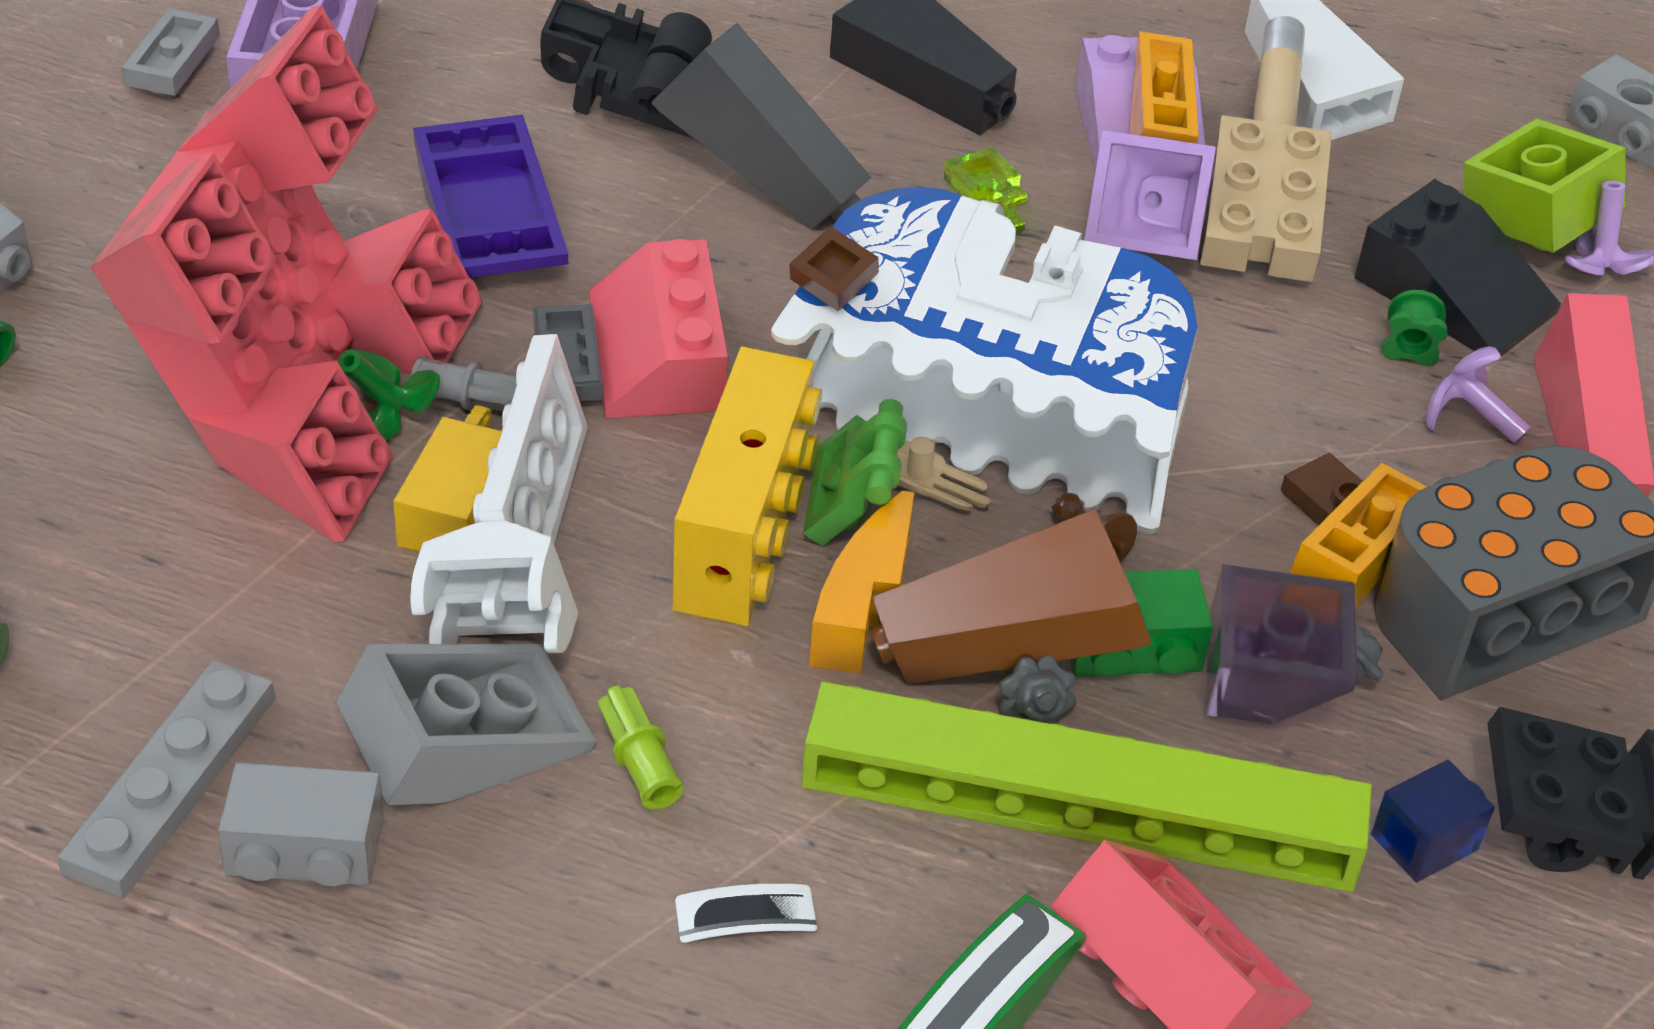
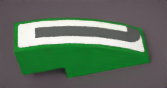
[898,894,1087,1029]

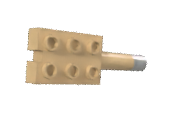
[1200,16,1332,282]

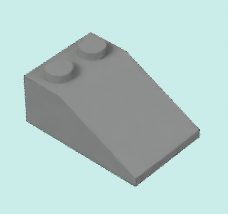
[336,644,597,805]

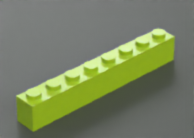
[801,681,1372,893]

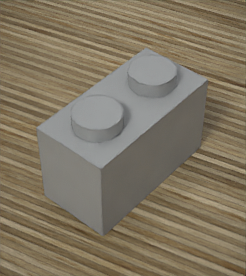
[218,763,384,886]

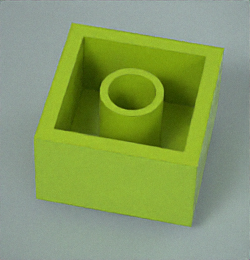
[1463,118,1626,253]

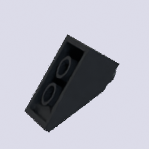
[1354,179,1561,363]

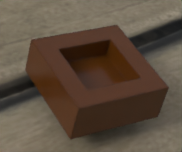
[789,226,879,311]

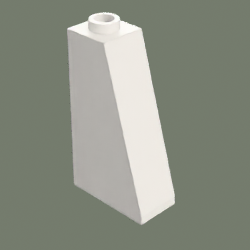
[1245,0,1404,140]

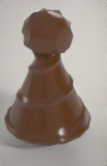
[1051,493,1137,562]

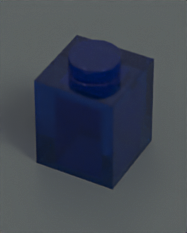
[1371,759,1495,883]

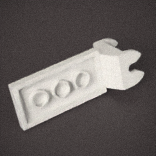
[410,334,588,653]

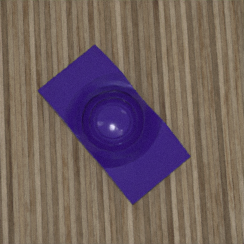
[413,115,569,278]

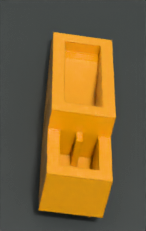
[809,491,915,674]

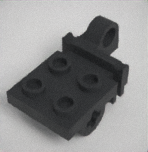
[540,0,712,139]
[1487,706,1654,880]

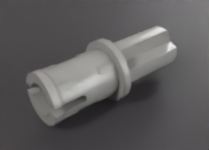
[411,356,517,411]

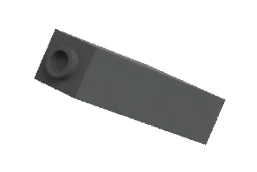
[651,23,871,230]

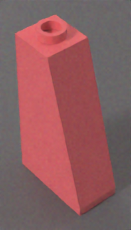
[1534,293,1654,497]

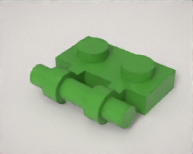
[803,399,907,546]

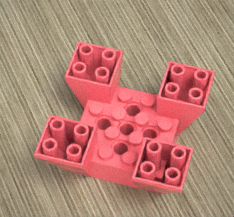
[90,5,482,542]

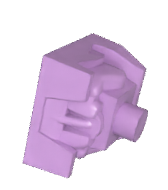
[1084,130,1216,260]

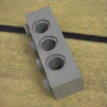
[1566,54,1654,171]

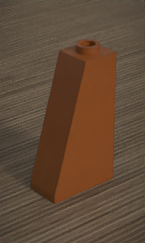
[870,509,1152,684]

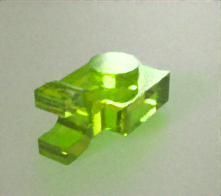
[944,147,1027,234]

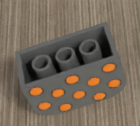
[1374,446,1654,701]

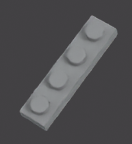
[57,659,275,900]

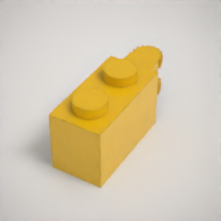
[393,405,503,552]

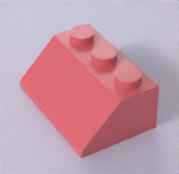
[589,239,728,418]
[1050,840,1314,1029]

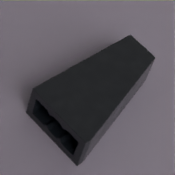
[830,0,1017,136]

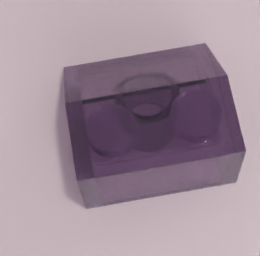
[1206,564,1357,725]

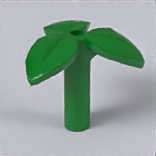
[338,349,440,441]

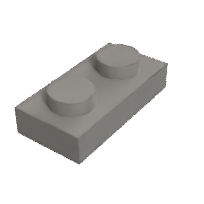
[122,8,220,96]

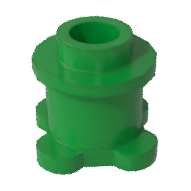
[1381,290,1448,366]

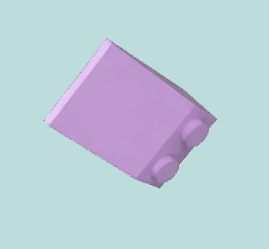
[1075,35,1206,168]

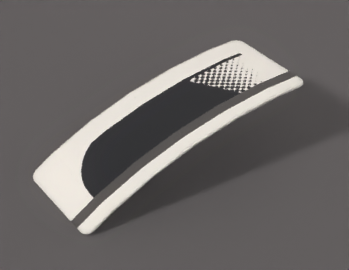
[675,884,817,943]

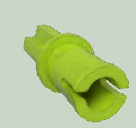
[598,685,684,810]

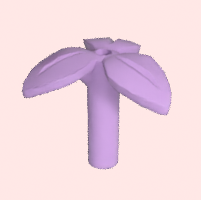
[1563,180,1654,276]
[1426,346,1531,444]

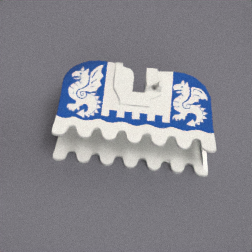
[771,187,1197,535]

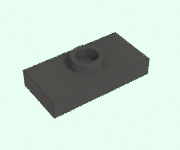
[533,304,603,401]

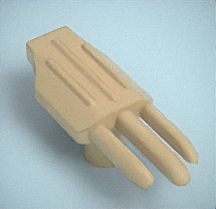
[897,437,991,511]

